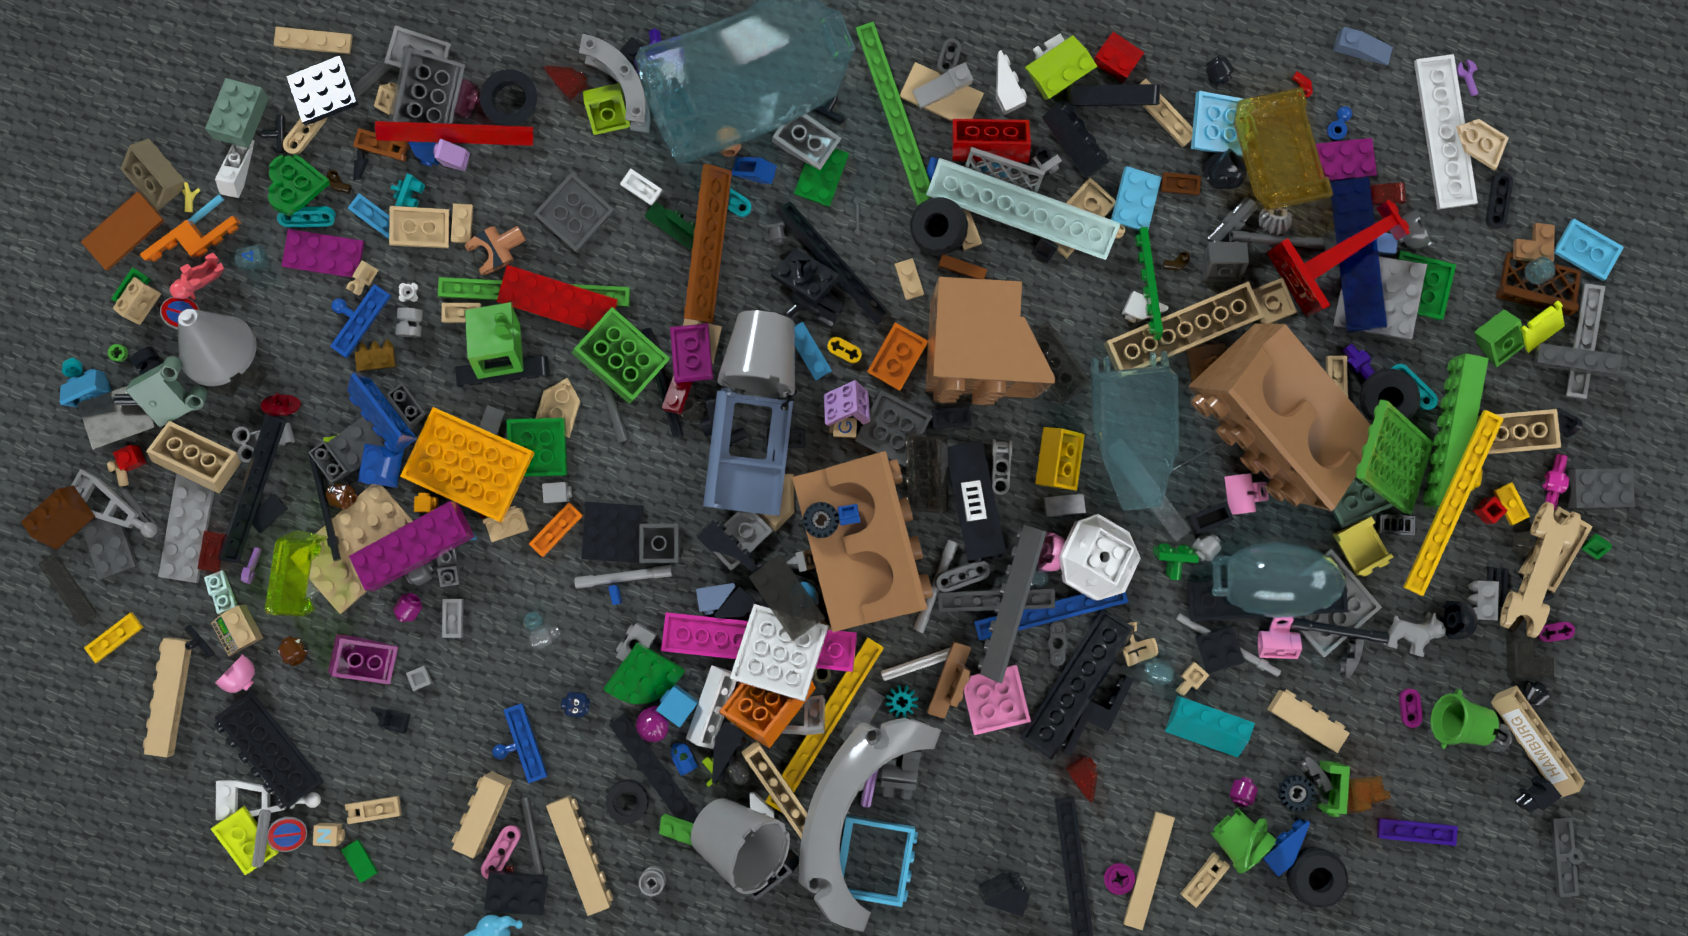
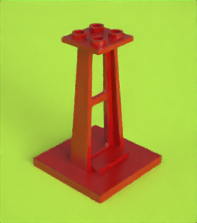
[1266,199,1410,317]

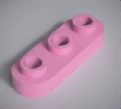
[481,825,521,879]

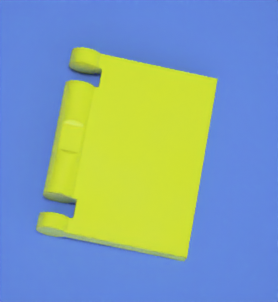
[1520,301,1565,353]

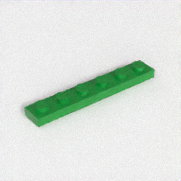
[1135,227,1163,340]

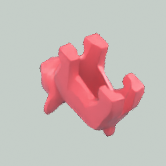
[170,253,225,300]

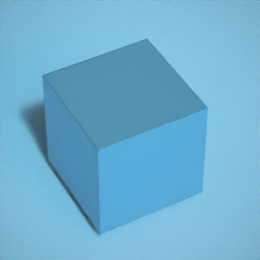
[656,685,699,728]

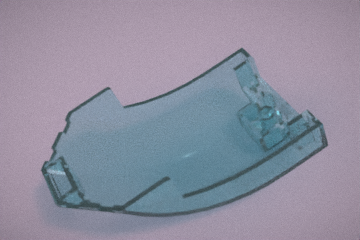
[635,0,856,165]

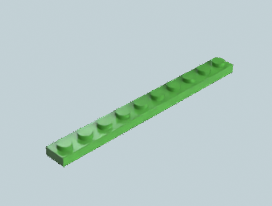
[856,21,933,207]
[438,277,630,307]

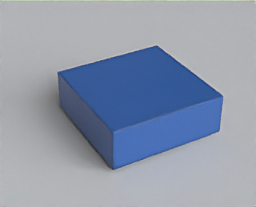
[838,504,860,526]
[608,585,622,605]

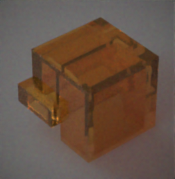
[1347,776,1391,814]

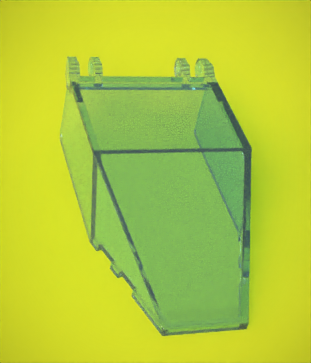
[1091,351,1179,511]

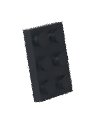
[484,870,548,916]

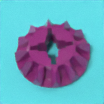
[1104,863,1135,895]

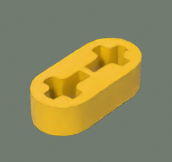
[828,337,862,364]

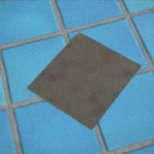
[77,386,154,450]

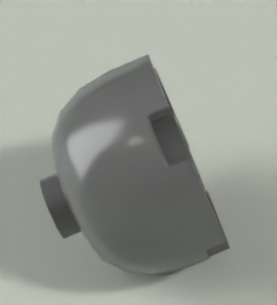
[1399,209,1432,249]

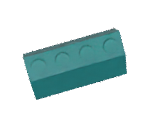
[1165,695,1255,757]

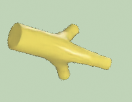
[182,182,200,213]

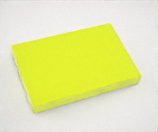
[211,806,279,875]

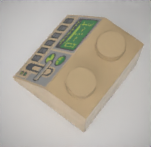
[211,604,263,657]

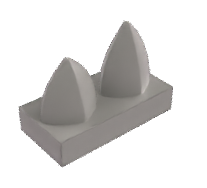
[785,550,816,572]

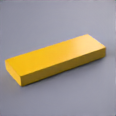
[84,612,144,663]

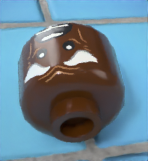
[326,482,357,509]
[278,636,308,666]

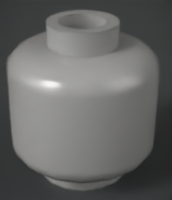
[1192,532,1221,562]

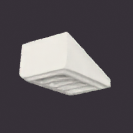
[961,480,987,521]

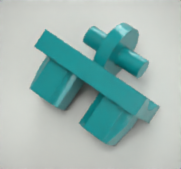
[390,174,425,207]

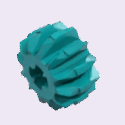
[886,685,918,718]

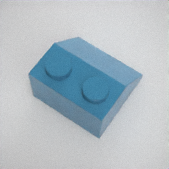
[59,369,112,408]

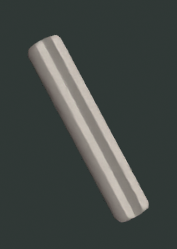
[252,809,271,867]

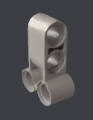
[232,423,295,463]

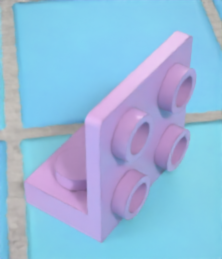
[824,380,870,426]

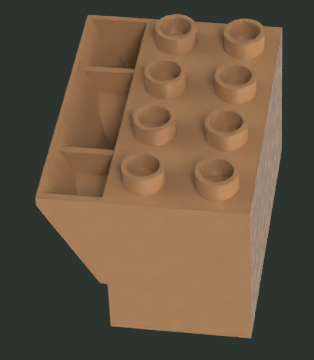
[925,277,1055,405]
[1188,324,1370,511]
[792,451,933,632]

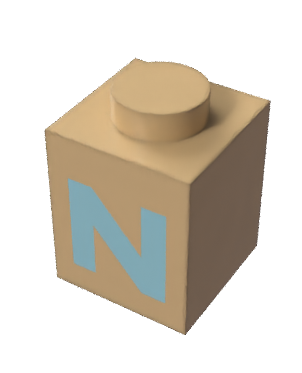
[313,823,345,846]

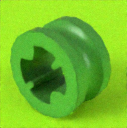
[108,344,128,362]

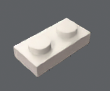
[620,168,663,206]

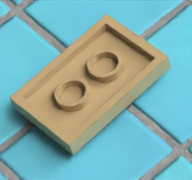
[389,206,449,249]

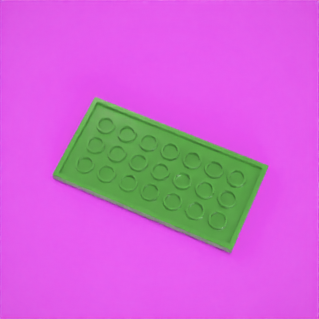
[1356,400,1433,515]

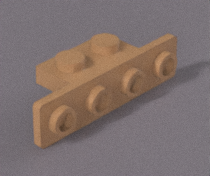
[927,642,971,718]

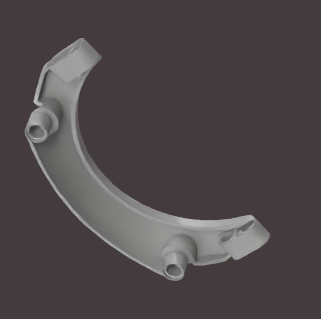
[798,718,941,932]

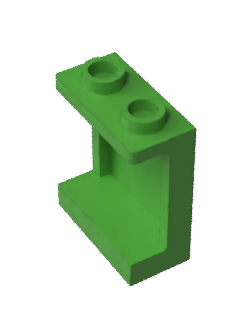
[1317,761,1350,817]

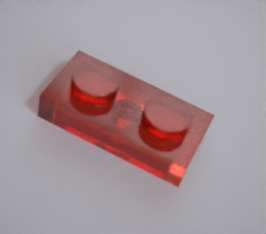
[197,531,225,572]

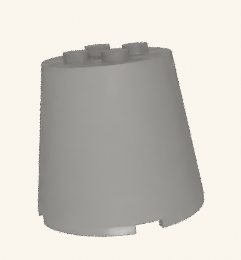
[717,310,795,398]
[691,798,790,894]

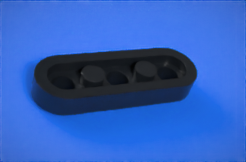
[1486,172,1513,229]

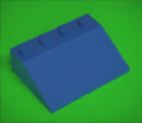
[347,373,417,453]

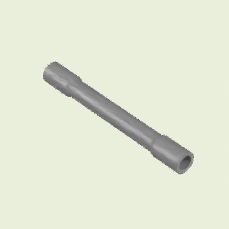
[913,540,959,633]
[575,565,672,589]

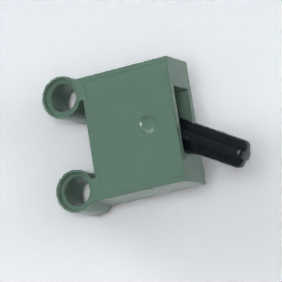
[113,356,208,427]

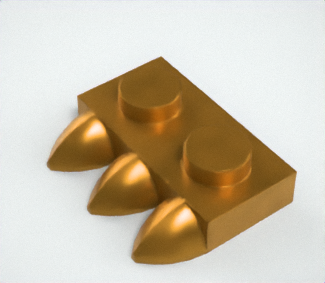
[355,339,396,371]

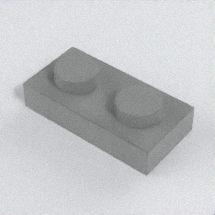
[442,599,464,638]

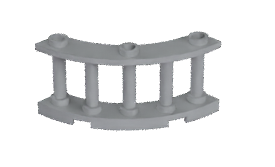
[579,34,651,133]

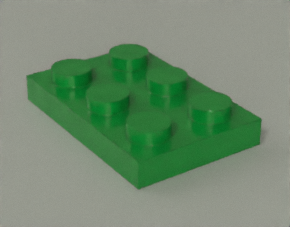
[794,148,849,207]

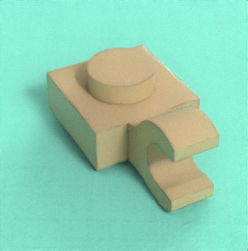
[346,260,378,296]
[1175,662,1209,696]

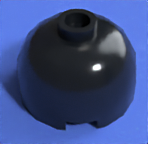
[1440,601,1478,640]

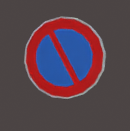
[160,297,200,329]
[267,817,307,852]

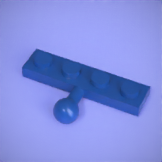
[330,284,391,358]
[492,703,548,783]

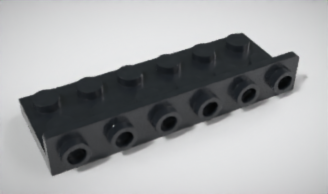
[214,691,323,811]

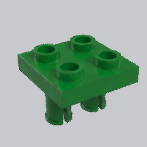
[1153,543,1199,580]

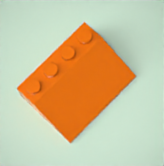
[719,681,816,749]

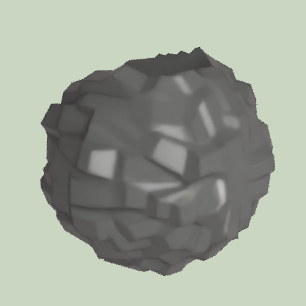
[1483,723,1512,752]

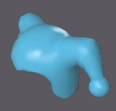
[464,914,523,936]

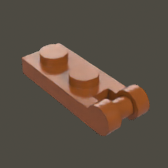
[353,128,410,162]

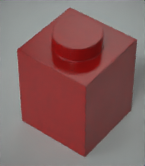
[113,445,147,471]
[1473,496,1508,524]

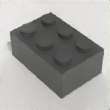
[1566,468,1635,508]

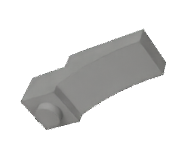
[912,62,973,109]

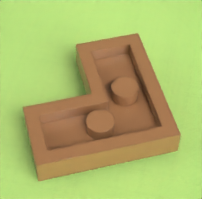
[1513,223,1555,264]

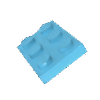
[1111,166,1162,231]
[1554,219,1624,281]

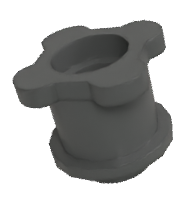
[766,222,787,245]

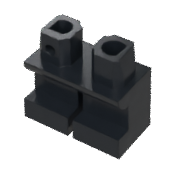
[1513,775,1562,813]

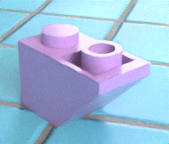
[434,139,470,171]

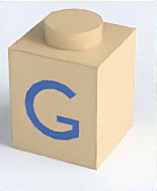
[829,418,857,438]

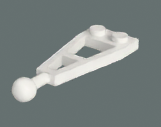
[216,780,321,820]

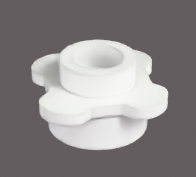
[399,283,418,302]

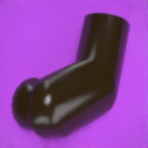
[1163,251,1190,271]

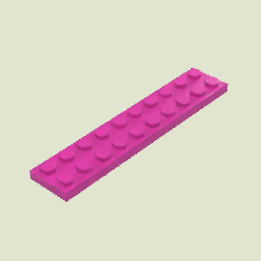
[661,612,857,672]

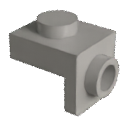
[1030,154,1062,175]

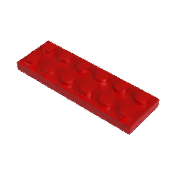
[496,265,619,331]

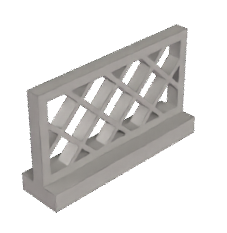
[965,147,1045,193]

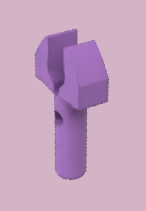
[1456,60,1478,96]
[241,547,262,584]

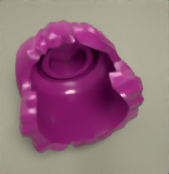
[636,706,669,742]

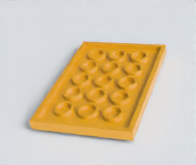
[400,407,535,523]

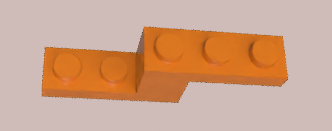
[140,216,241,262]

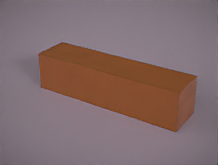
[938,255,988,279]

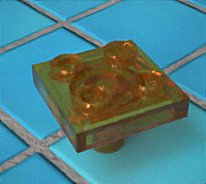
[1186,343,1226,383]

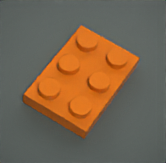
[867,322,928,391]

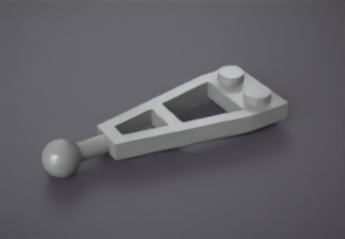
[71,469,157,538]
[723,695,825,735]

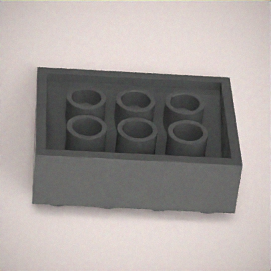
[388,47,465,124]

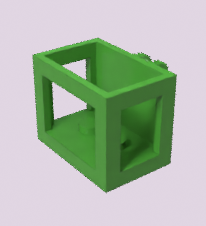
[465,302,524,379]

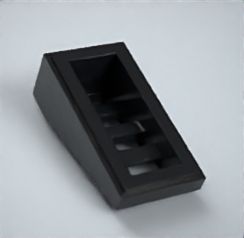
[1376,514,1416,535]

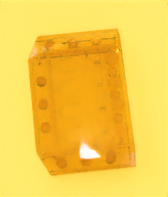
[1234,87,1333,210]

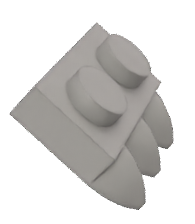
[1467,581,1499,620]

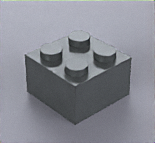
[639,524,681,563]

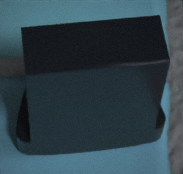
[1557,408,1583,438]

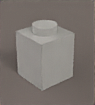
[542,482,572,503]

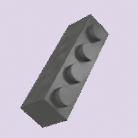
[1533,343,1622,377]

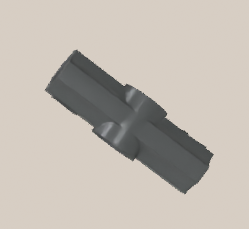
[1207,196,1258,242]

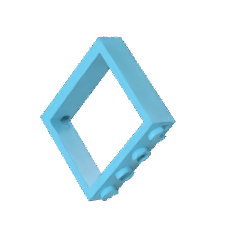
[840,815,918,907]

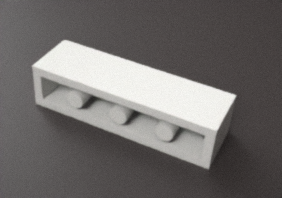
[686,665,737,749]

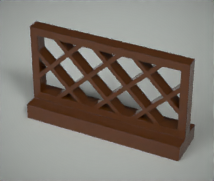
[1495,252,1582,316]

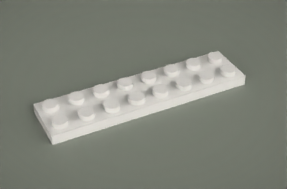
[1414,54,1478,210]

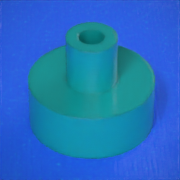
[62,358,83,378]

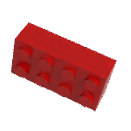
[951,119,1031,163]

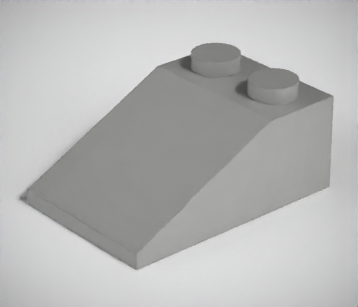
[772,106,841,170]

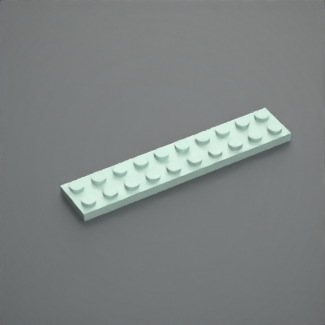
[926,158,1120,260]

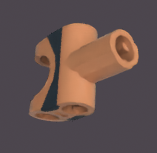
[465,226,526,275]

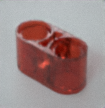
[1368,182,1407,206]

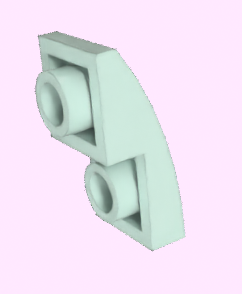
[204,570,237,615]

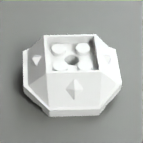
[1059,514,1141,600]

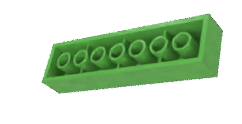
[1423,353,1489,509]

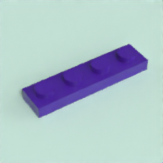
[1377,818,1458,846]

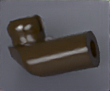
[327,170,352,194]

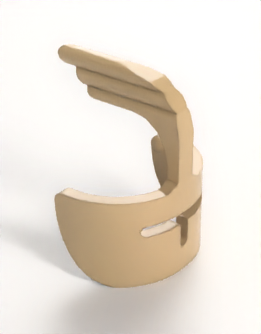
[1122,622,1158,667]

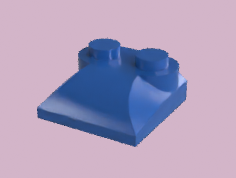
[358,443,404,488]

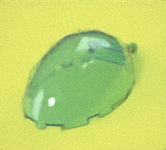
[1211,542,1346,618]

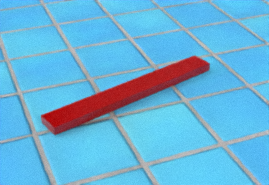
[375,121,533,146]

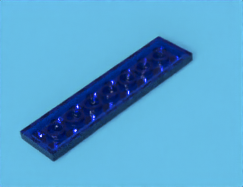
[1329,177,1387,332]

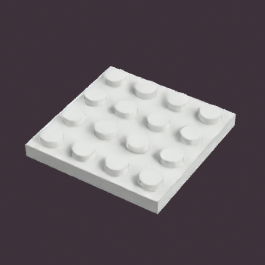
[730,604,829,702]

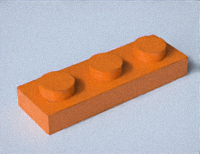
[529,502,584,557]

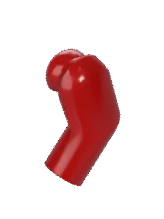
[1292,71,1313,98]

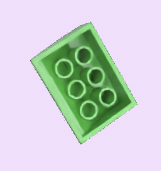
[572,307,670,404]

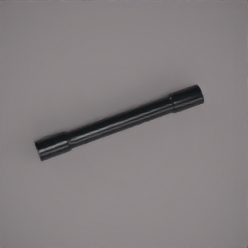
[1290,617,1389,644]

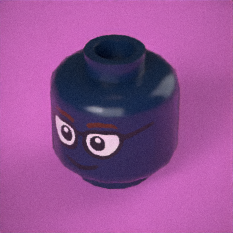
[561,692,590,718]

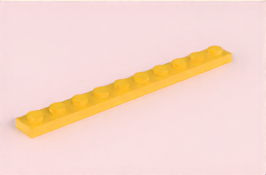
[1403,410,1504,596]
[765,637,884,812]

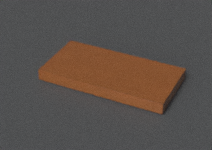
[81,191,165,271]

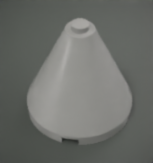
[178,309,257,386]

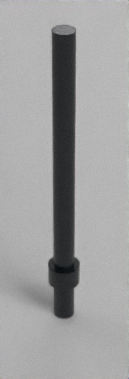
[308,450,341,561]

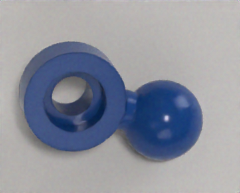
[1327,106,1352,141]

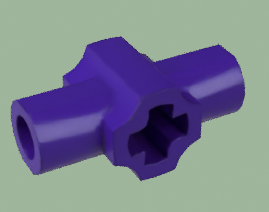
[1342,343,1375,381]

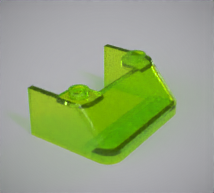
[265,530,327,616]

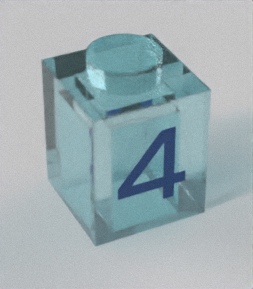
[235,245,267,271]

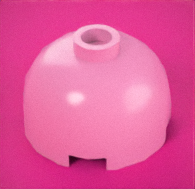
[1037,532,1066,572]
[215,654,255,693]

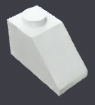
[1122,291,1169,323]

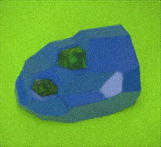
[671,743,699,776]

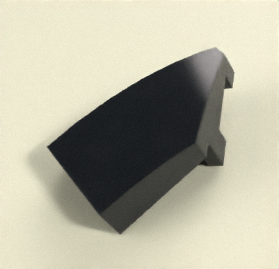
[371,706,410,733]

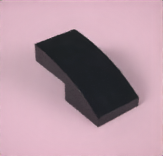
[252,494,288,534]

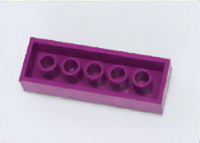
[349,501,475,591]

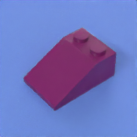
[328,634,398,684]

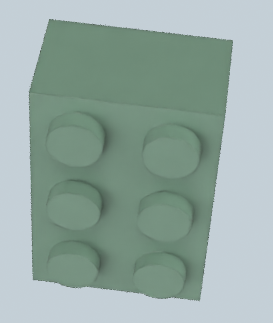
[205,78,269,148]

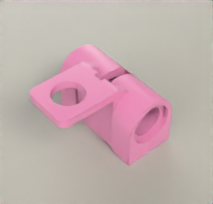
[1224,473,1269,515]
[1258,616,1302,659]

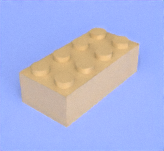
[1476,409,1561,454]
[146,421,241,493]
[452,771,513,858]

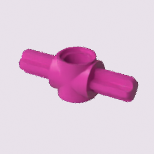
[1543,454,1569,510]

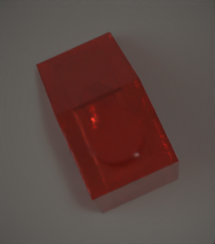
[543,65,588,101]
[1065,756,1098,803]

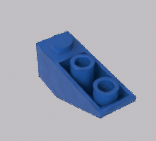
[1262,819,1310,877]

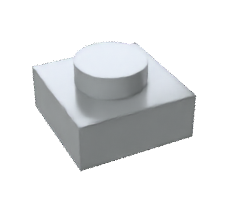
[406,665,433,691]

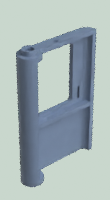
[703,388,793,516]

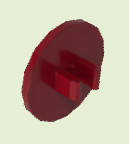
[261,393,301,416]

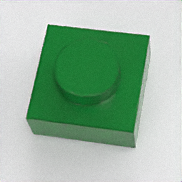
[1582,534,1612,560]

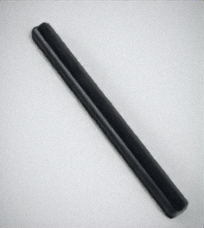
[642,328,683,438]

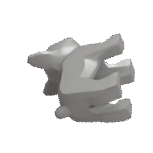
[1383,612,1446,657]

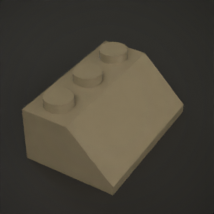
[121,139,185,211]

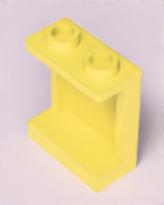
[1333,516,1393,577]

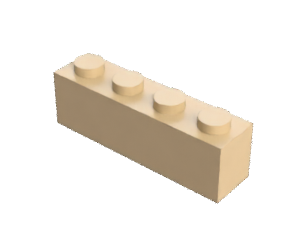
[1267,689,1350,753]

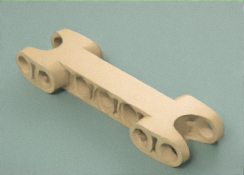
[1500,502,1581,638]

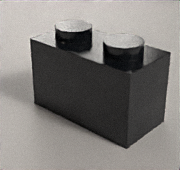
[1186,502,1234,534]

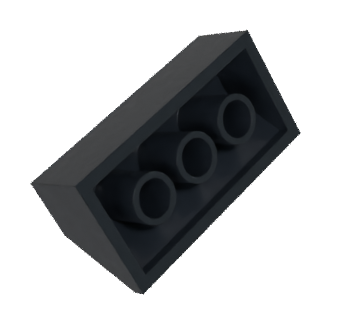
[978,871,1030,917]

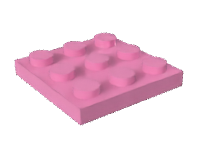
[963,665,1031,735]

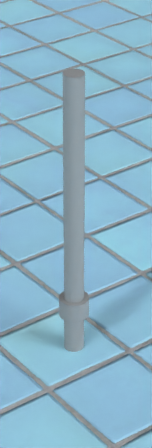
[1176,613,1281,677]

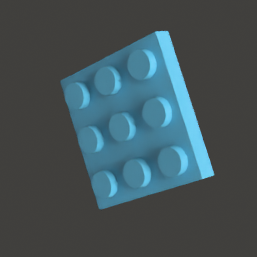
[1191,91,1251,158]

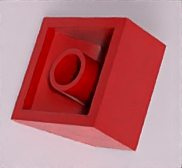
[1094,32,1145,84]

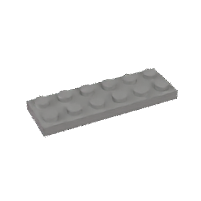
[158,473,214,583]

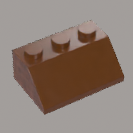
[21,485,96,550]

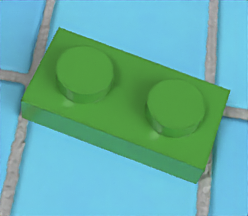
[659,814,693,845]

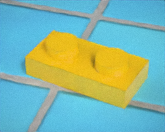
[1493,482,1530,525]

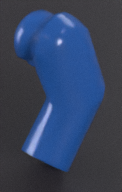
[926,157,939,181]

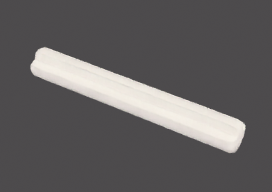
[881,647,951,681]

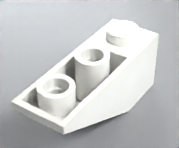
[996,50,1027,115]
[215,140,255,198]

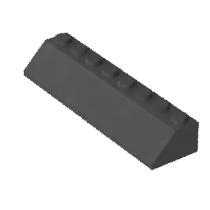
[978,524,1047,684]

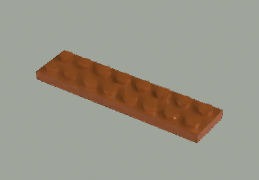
[684,164,732,323]

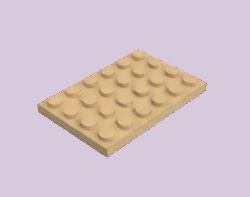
[290,484,414,614]

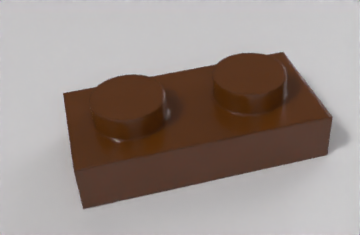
[1160,172,1201,196]

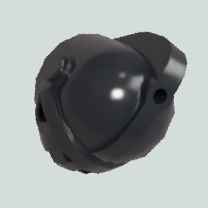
[1202,148,1248,190]

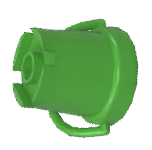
[1430,688,1499,749]
[1210,808,1276,874]

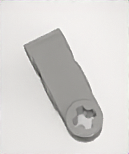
[991,439,1012,495]

